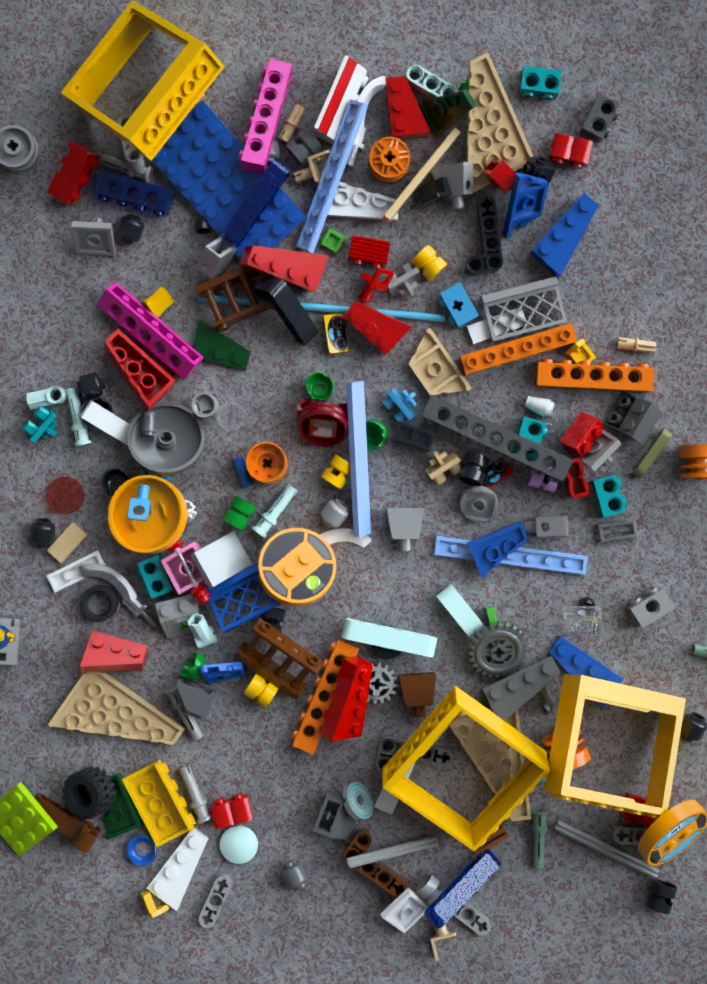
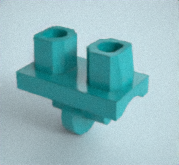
[23,406,58,443]

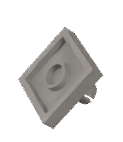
[71,217,116,256]
[571,430,622,472]

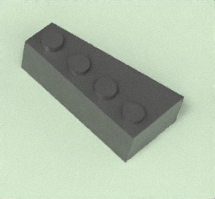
[480,656,560,721]

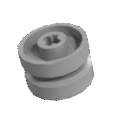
[0,125,40,173]

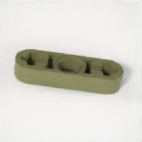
[632,428,672,478]

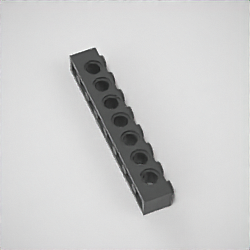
[422,394,573,483]

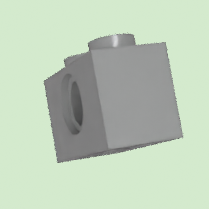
[627,587,675,628]

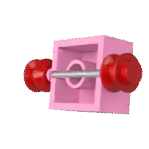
[161,540,212,605]

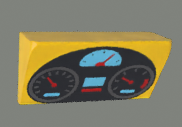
[324,314,348,355]

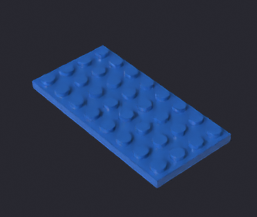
[152,100,307,259]

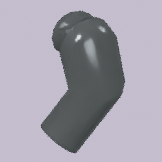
[540,685,555,715]

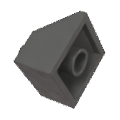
[176,677,217,719]

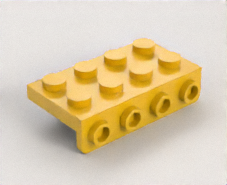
[122,759,196,847]

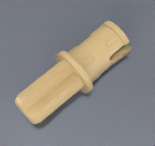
[278,105,305,143]
[617,337,656,353]

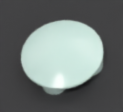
[220,825,258,864]

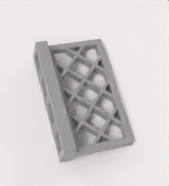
[480,276,567,342]

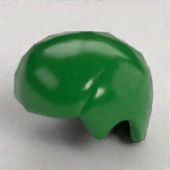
[305,371,334,402]
[366,419,387,451]
[180,653,206,681]

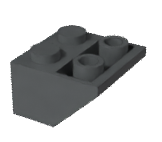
[604,391,662,445]
[312,790,359,840]

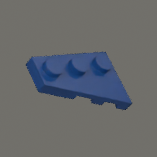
[467,521,529,578]

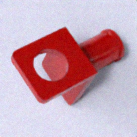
[359,267,394,303]

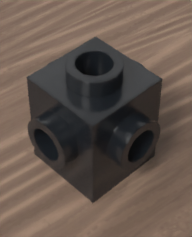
[521,156,556,183]

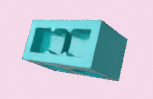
[519,66,562,101]
[512,417,548,460]
[591,474,627,518]
[136,554,175,599]

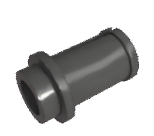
[141,412,156,437]

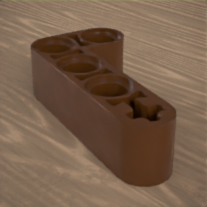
[35,793,101,853]
[343,828,408,898]

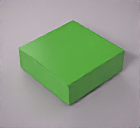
[320,228,346,254]
[484,606,497,627]

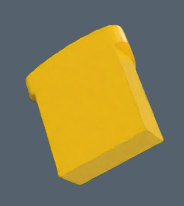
[141,286,175,318]
[565,338,596,364]
[140,890,169,918]

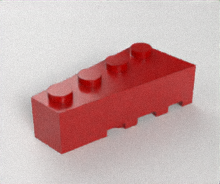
[318,656,373,742]

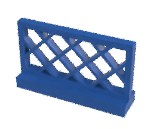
[206,563,281,634]

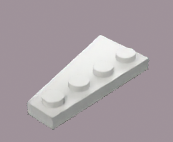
[327,182,398,221]
[146,828,208,911]

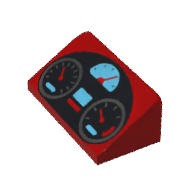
[482,457,514,489]

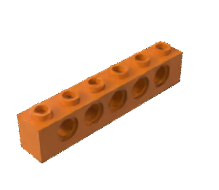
[459,323,577,376]
[535,359,654,392]
[291,638,359,755]

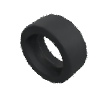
[80,585,118,622]

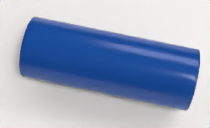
[232,456,253,489]

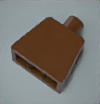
[399,672,436,717]

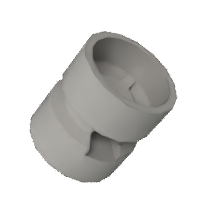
[191,392,219,419]
[415,874,451,911]

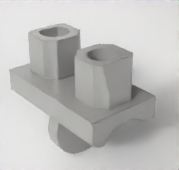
[386,263,422,297]

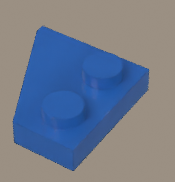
[200,661,246,685]

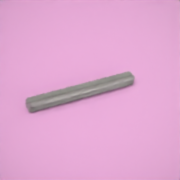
[346,836,438,869]

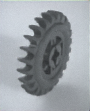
[466,620,529,679]

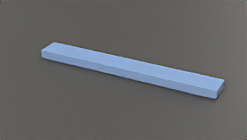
[296,99,368,253]
[346,381,371,537]
[433,536,588,575]

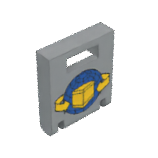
[0,618,20,665]

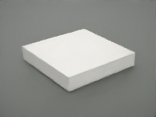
[380,888,431,933]

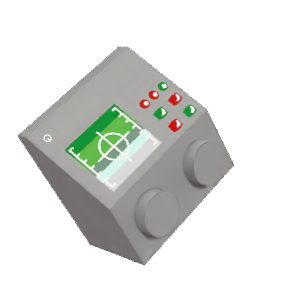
[155,593,201,639]

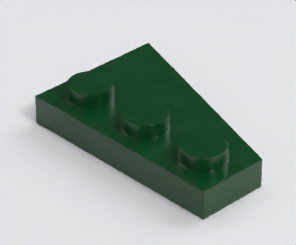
[192,320,251,371]

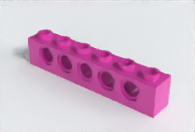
[238,59,292,175]
[97,282,204,380]

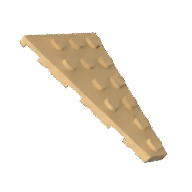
[466,52,534,193]

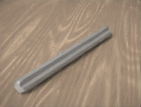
[554,820,659,879]

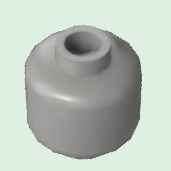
[320,499,349,528]

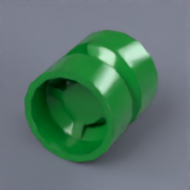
[222,495,256,531]

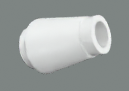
[525,396,555,417]

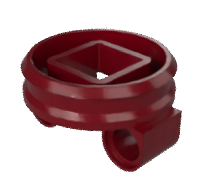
[296,399,349,447]

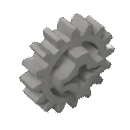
[367,662,398,704]

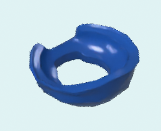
[127,835,156,866]

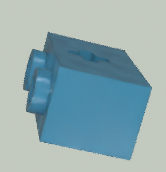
[438,282,479,329]

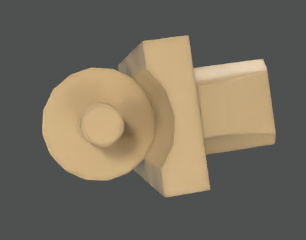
[425,450,461,485]

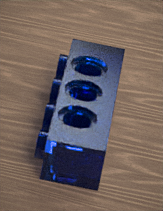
[93,170,176,217]

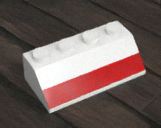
[314,55,369,144]

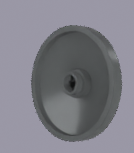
[127,402,205,476]

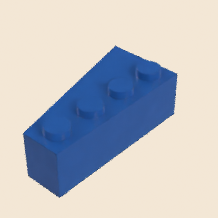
[530,192,599,279]

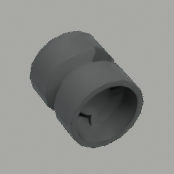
[285,128,322,165]

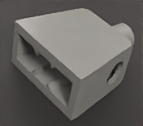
[432,162,473,210]
[196,235,238,282]
[387,508,424,551]
[525,515,569,537]

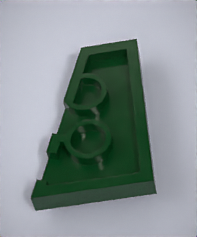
[418,89,477,136]
[104,772,143,840]

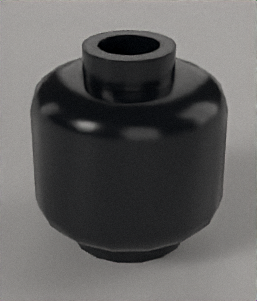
[117,214,145,244]
[76,372,106,400]
[30,518,55,548]
[680,712,707,742]

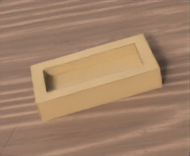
[47,522,87,563]

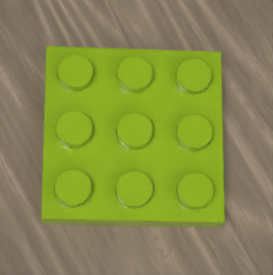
[0,782,58,857]

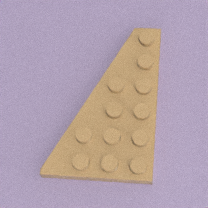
[48,672,185,745]
[450,708,531,821]

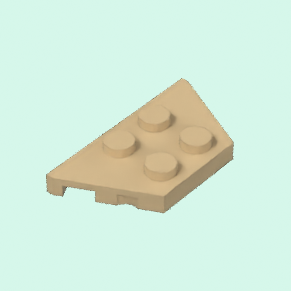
[408,328,472,396]

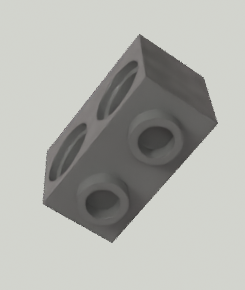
[579,93,620,142]

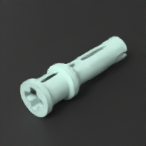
[66,388,92,447]
[252,484,298,538]

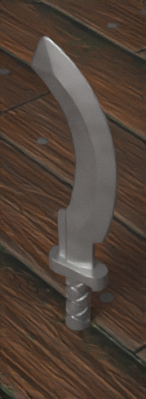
[79,564,159,629]

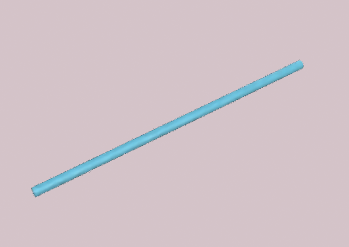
[197,294,445,322]

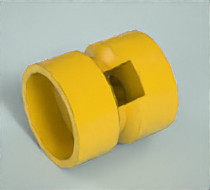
[411,245,447,281]
[321,454,351,489]
[243,673,279,709]

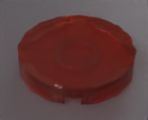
[46,476,85,514]

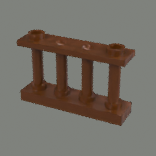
[195,266,275,332]
[233,618,324,700]

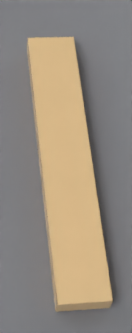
[382,128,461,225]

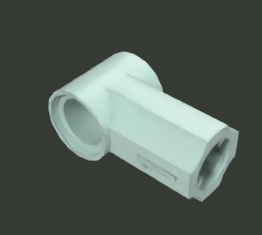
[26,386,68,410]
[187,613,217,649]

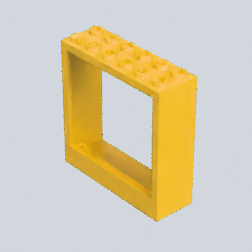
[61,0,225,161]
[544,674,686,818]
[382,686,550,852]

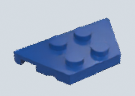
[503,173,549,238]

